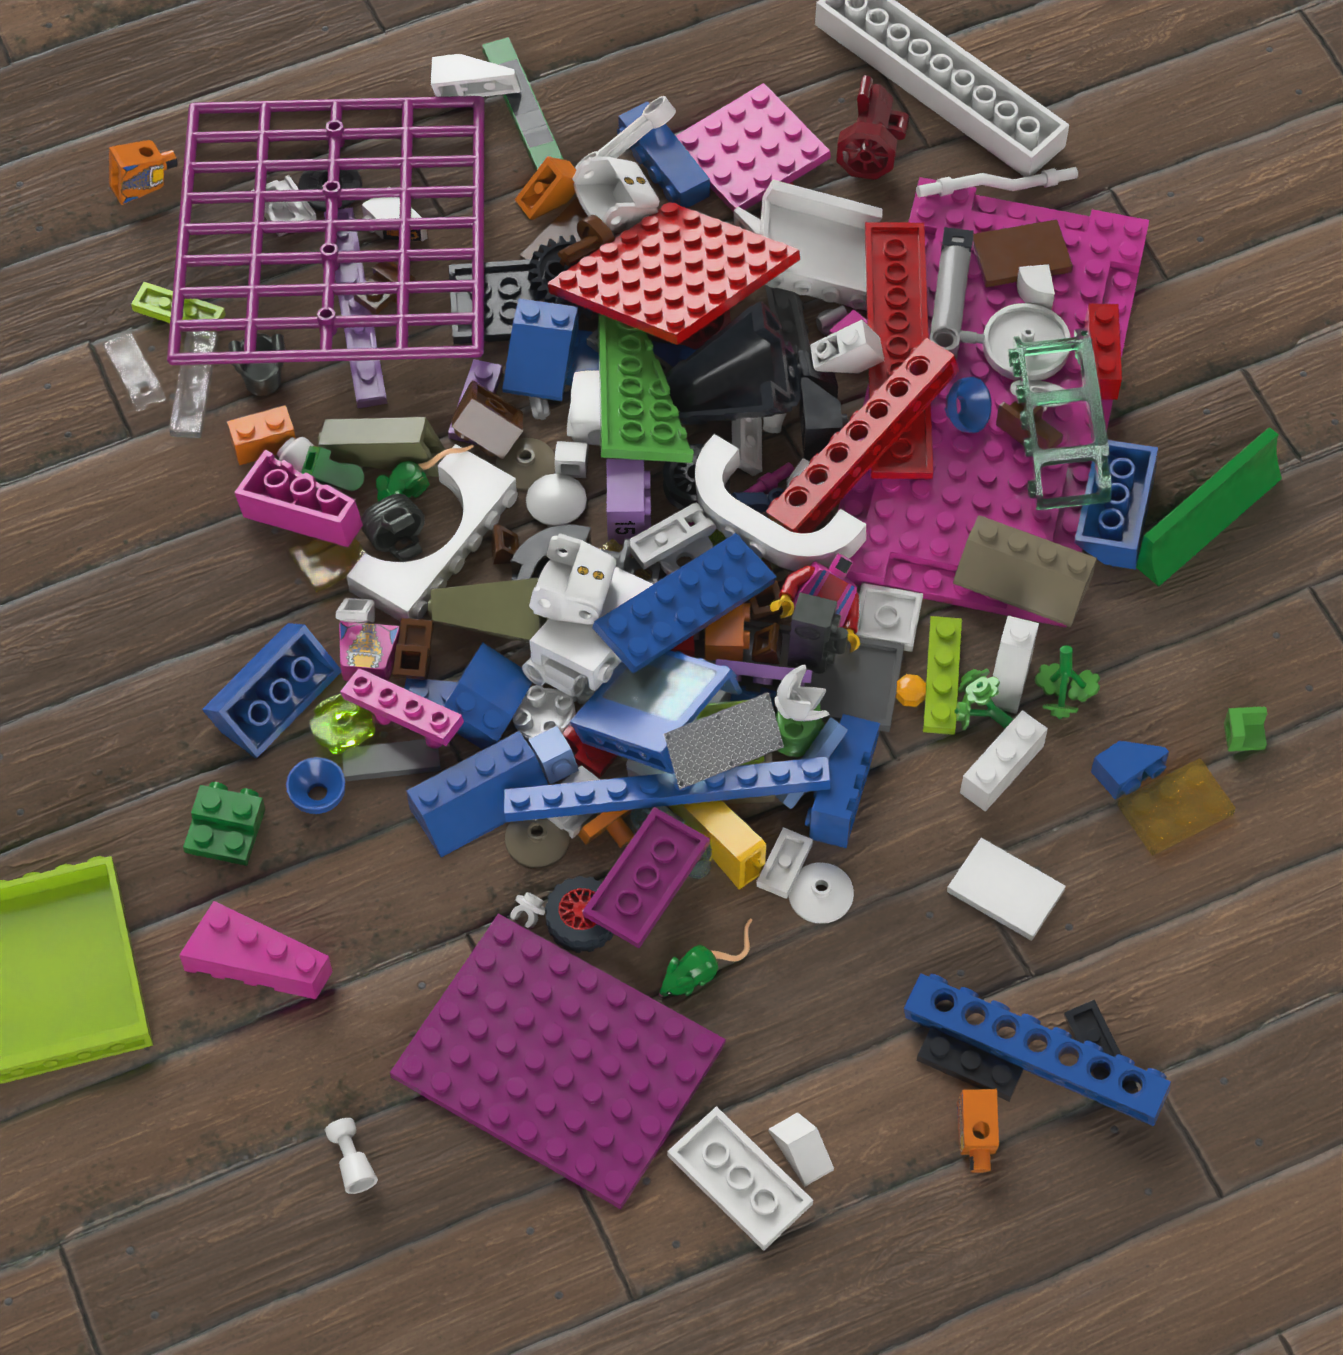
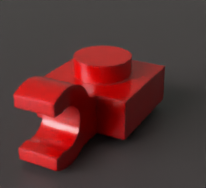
[562,725,618,779]

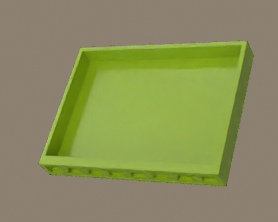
[0,856,153,1084]

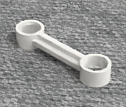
[575,96,676,175]

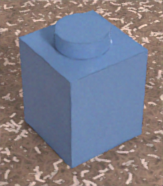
[528,726,579,784]

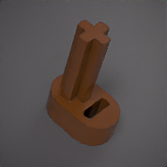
[558,215,615,266]

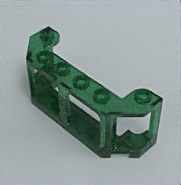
[1008,328,1112,510]

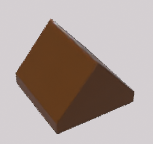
[491,524,519,565]
[751,623,783,664]

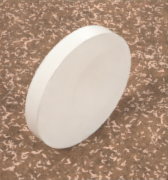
[982,303,1071,381]

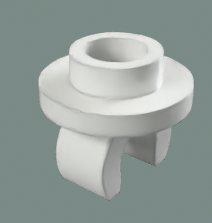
[510,892,545,928]

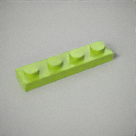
[923,616,962,735]

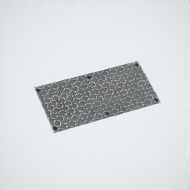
[664,692,784,789]

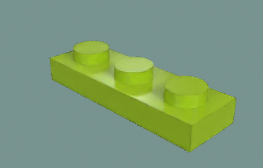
[131,282,226,337]

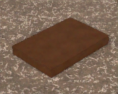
[972,219,1073,287]

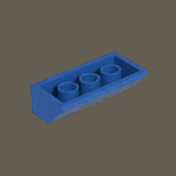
[1075,438,1158,570]
[202,623,342,758]
[407,731,548,857]

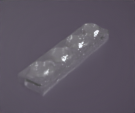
[169,331,218,438]

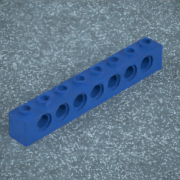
[904,973,1171,1126]

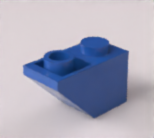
[1091,741,1169,800]

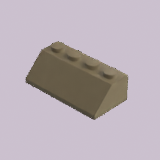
[953,515,1097,627]

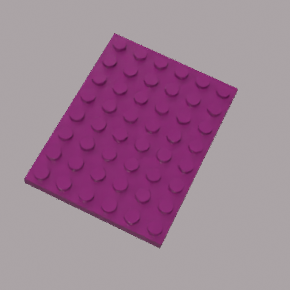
[390,913,726,1209]

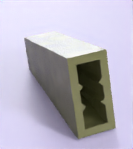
[318,417,445,477]
[428,578,549,643]

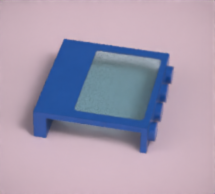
[570,651,742,774]

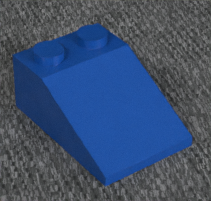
[502,298,579,401]
[443,642,532,750]

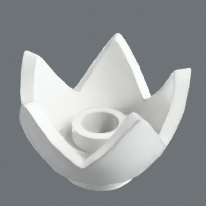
[775,664,830,722]

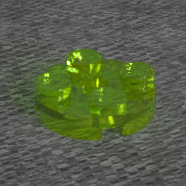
[310,694,375,754]

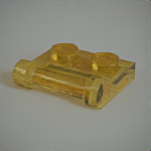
[289,537,366,593]

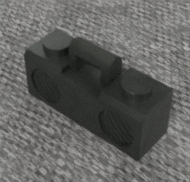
[787,592,848,674]

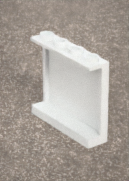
[760,180,883,311]

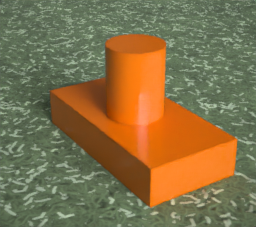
[578,809,636,848]

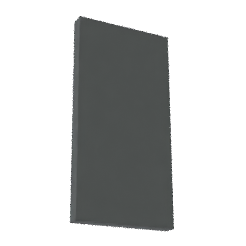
[709,620,904,732]

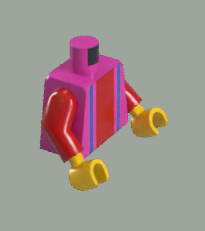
[770,553,860,653]

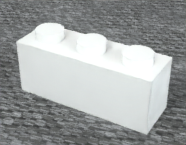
[960,710,1048,812]

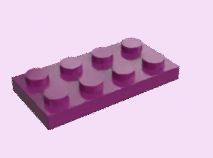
[583,807,710,948]

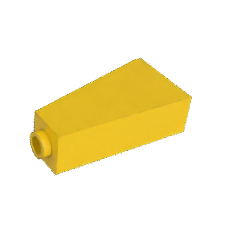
[669,800,766,890]

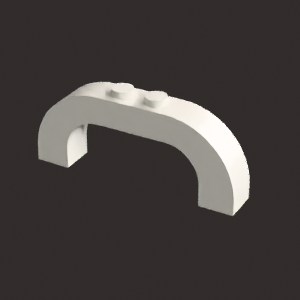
[695,434,866,571]

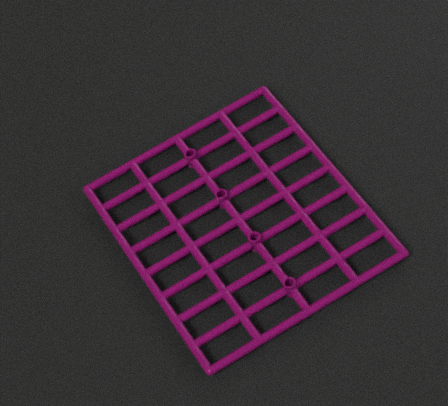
[167,96,485,365]

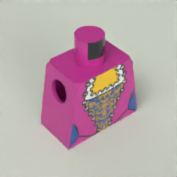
[339,621,400,681]

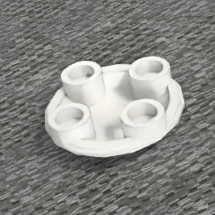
[526,473,587,528]
[513,685,576,739]

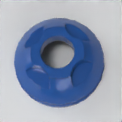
[945,377,992,433]
[286,757,346,814]

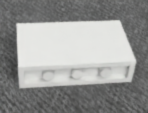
[530,567,653,691]

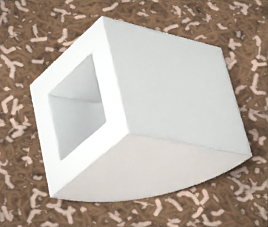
[1016,264,1055,310]
[555,441,589,478]

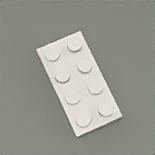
[667,1106,813,1251]

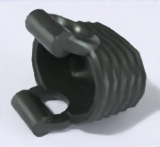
[228,333,285,396]
[361,494,425,562]

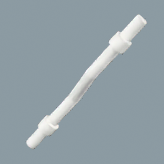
[916,167,1078,198]

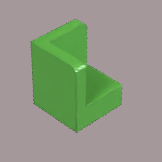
[1224,707,1267,751]

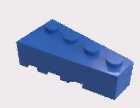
[805,714,880,849]

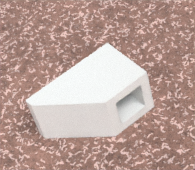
[810,320,884,373]

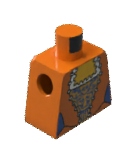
[109,140,178,205]
[957,1089,999,1173]

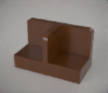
[996,400,1063,460]

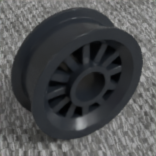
[663,444,730,510]

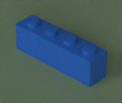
[617,101,710,208]

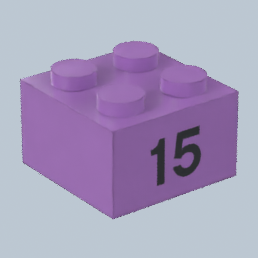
[607,459,651,544]

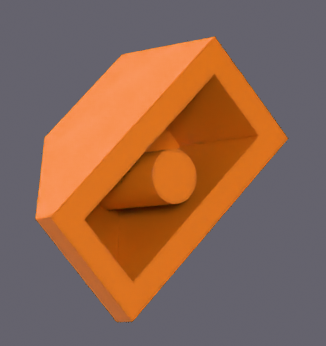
[515,156,576,220]

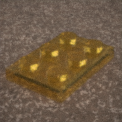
[1117,758,1236,856]

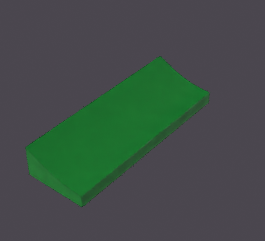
[1136,427,1282,587]

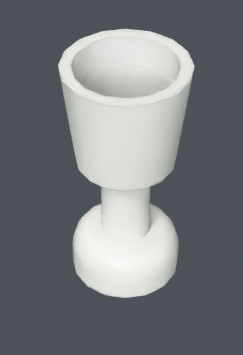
[325,1118,378,1194]

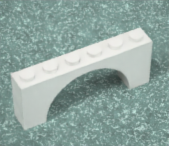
[347,444,518,622]

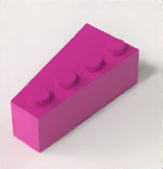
[234,450,363,547]
[179,901,332,999]

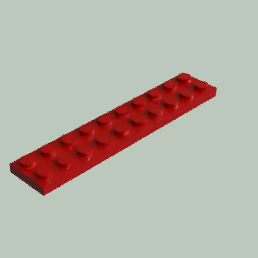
[865,222,933,479]

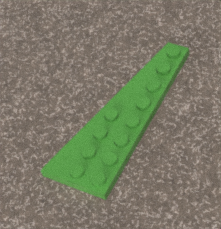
[598,313,693,463]

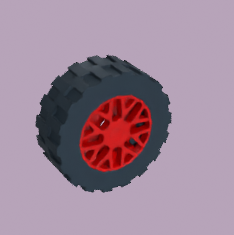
[545,876,613,953]

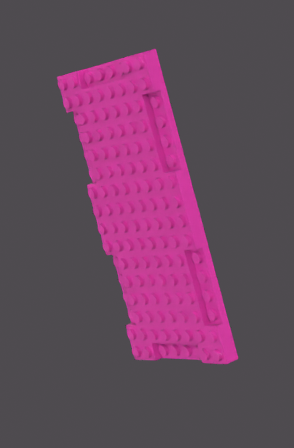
[837,177,1149,628]

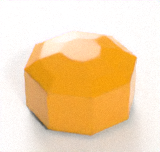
[896,674,926,707]

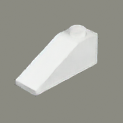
[431,54,521,97]

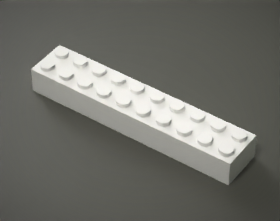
[815,0,1069,177]

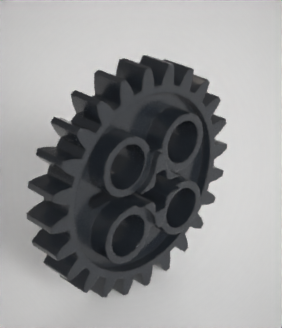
[527,235,598,320]

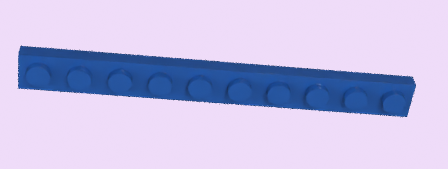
[504,757,831,822]

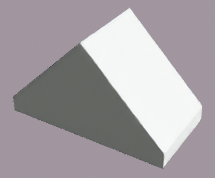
[769,1112,834,1187]

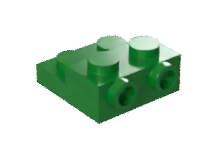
[183,782,265,866]

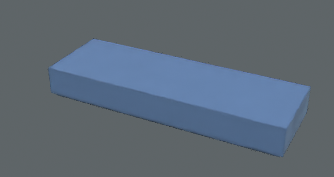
[775,717,848,809]

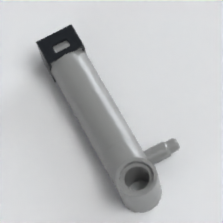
[929,227,985,360]

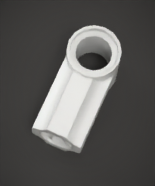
[522,657,588,697]

